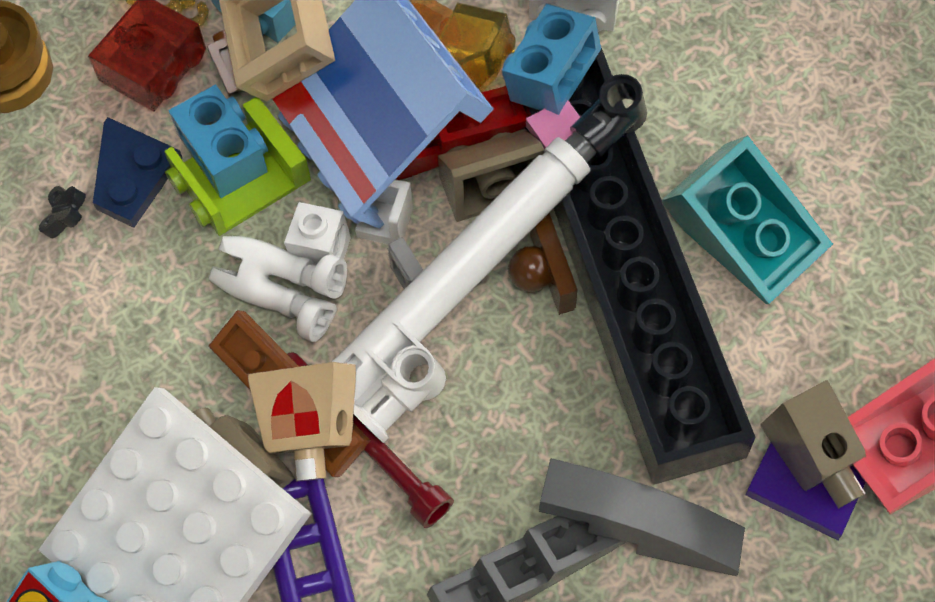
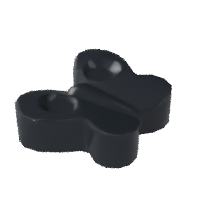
[39,186,86,239]

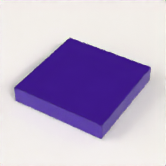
[745,442,866,541]

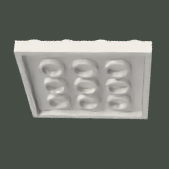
[39,387,312,602]

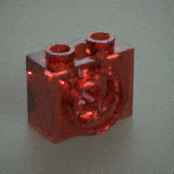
[88,0,206,112]

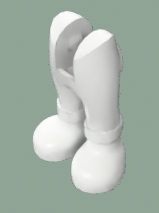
[208,236,347,342]

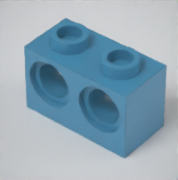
[502,4,601,115]
[168,84,268,198]

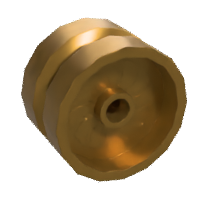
[0,0,54,113]

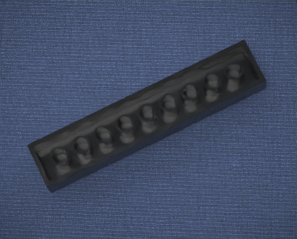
[508,48,756,485]

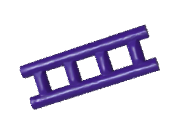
[273,479,356,602]

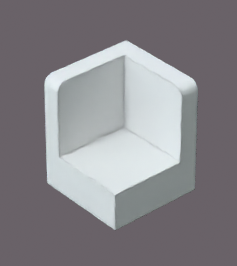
[355,179,413,245]

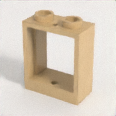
[219,0,335,102]

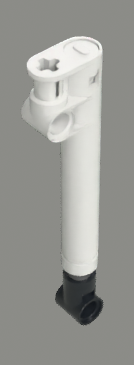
[332,74,647,443]

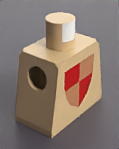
[248,362,356,481]

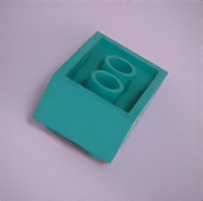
[662,135,833,304]

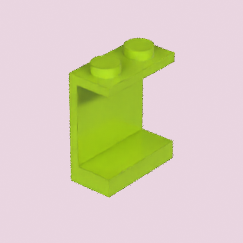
[164,97,311,236]

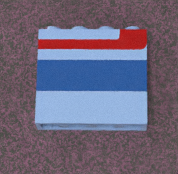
[272,0,493,229]

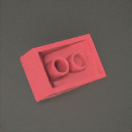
[848,358,935,514]

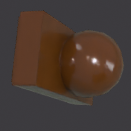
[508,213,578,315]

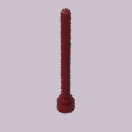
[287,352,454,528]

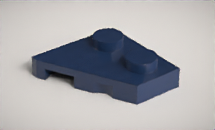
[93,117,183,228]

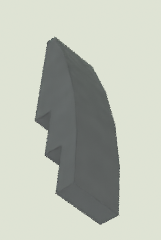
[539,458,745,576]
[427,516,626,602]

